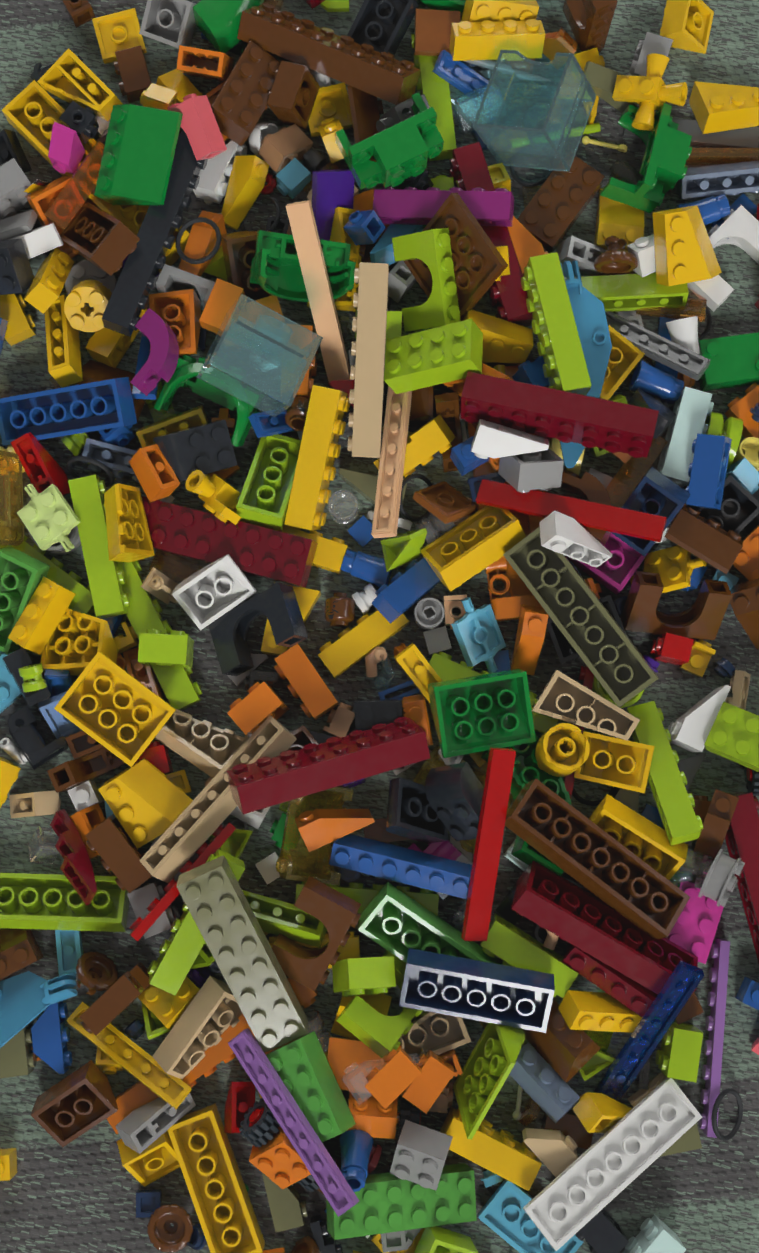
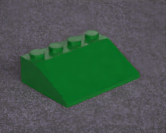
[94,104,183,205]
[427,669,536,758]

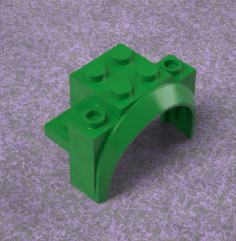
[335,92,444,190]
[600,103,692,213]
[250,230,356,302]
[154,355,264,447]

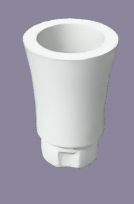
[666,316,700,354]

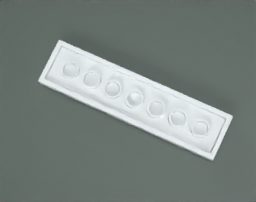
[523,1078,702,1251]

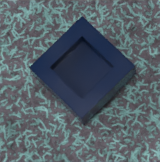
[136,1189,162,1218]

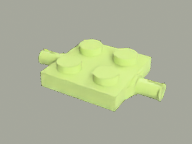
[17,483,80,552]

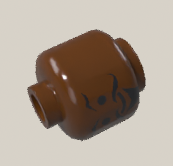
[285,396,310,431]
[325,592,355,627]

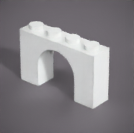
[687,205,759,312]

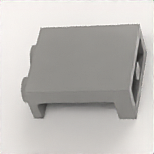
[156,264,215,308]

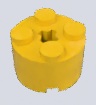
[64,280,112,332]
[535,723,590,777]

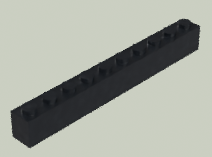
[102,129,208,337]

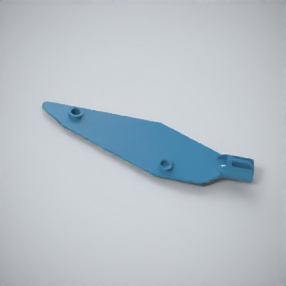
[548,260,612,468]
[0,971,78,1048]

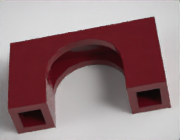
[562,943,659,1018]

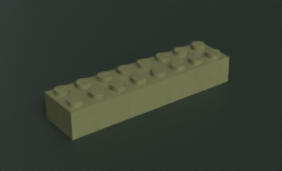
[503,526,659,707]
[176,855,308,1053]

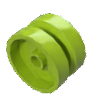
[705,412,743,469]

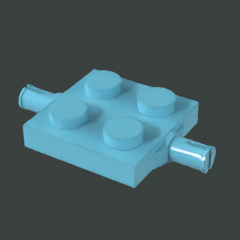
[451,597,506,673]

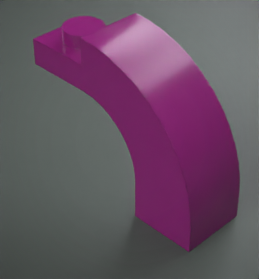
[130,308,179,396]

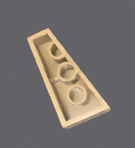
[532,670,640,741]
[155,709,250,778]
[398,1011,471,1063]

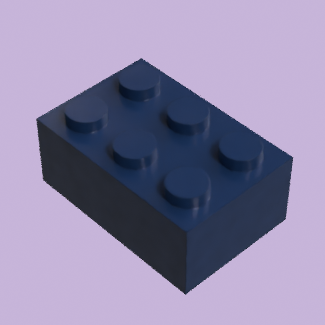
[611,467,691,556]

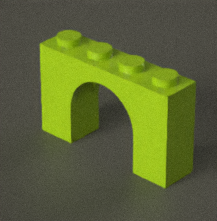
[392,228,461,332]
[336,950,423,1058]

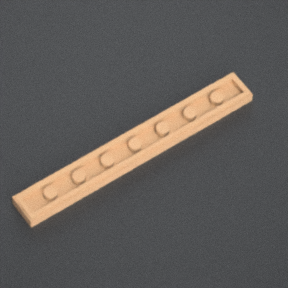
[286,200,351,383]
[371,386,412,538]

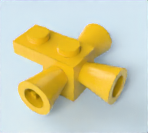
[612,53,688,131]
[185,470,241,525]

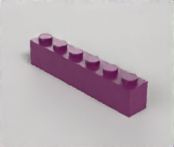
[373,187,514,227]

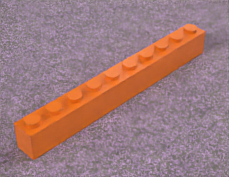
[106,978,318,1135]

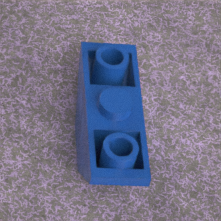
[31,1001,72,1074]

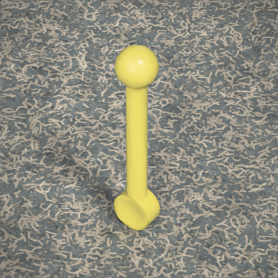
[582,136,628,153]

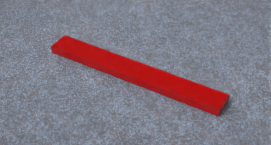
[476,479,667,542]
[461,747,516,941]

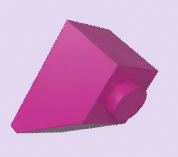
[48,122,86,175]

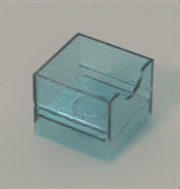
[473,50,596,172]
[196,294,323,417]

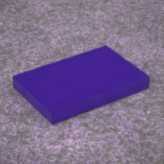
[312,169,355,241]

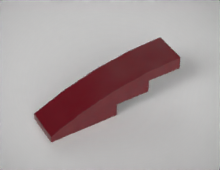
[50,809,97,906]

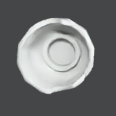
[249,122,278,158]

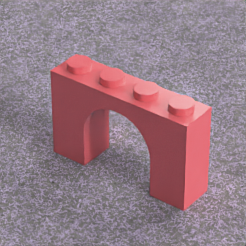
[168,93,227,161]

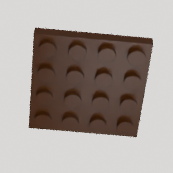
[404,193,508,321]

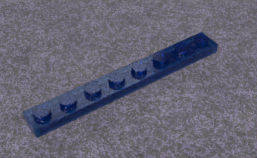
[593,961,704,1102]

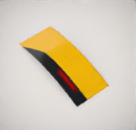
[24,179,51,194]

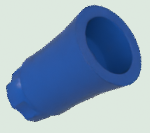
[676,194,730,226]
[629,360,684,401]
[341,549,393,588]
[339,1130,373,1192]

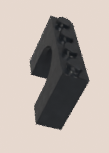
[208,582,309,676]

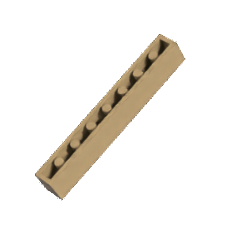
[139,716,297,883]

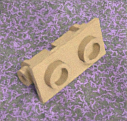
[141,567,178,604]

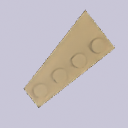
[152,976,242,1079]

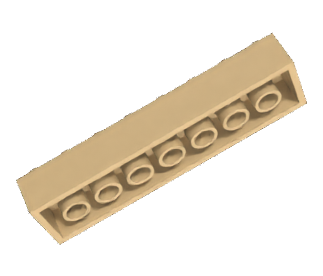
[348,262,389,458]

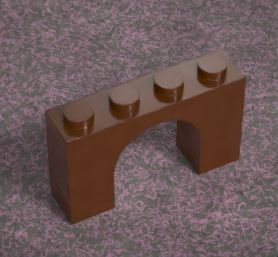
[563,0,618,53]
[621,571,732,640]
[272,876,361,991]
[79,962,151,1035]

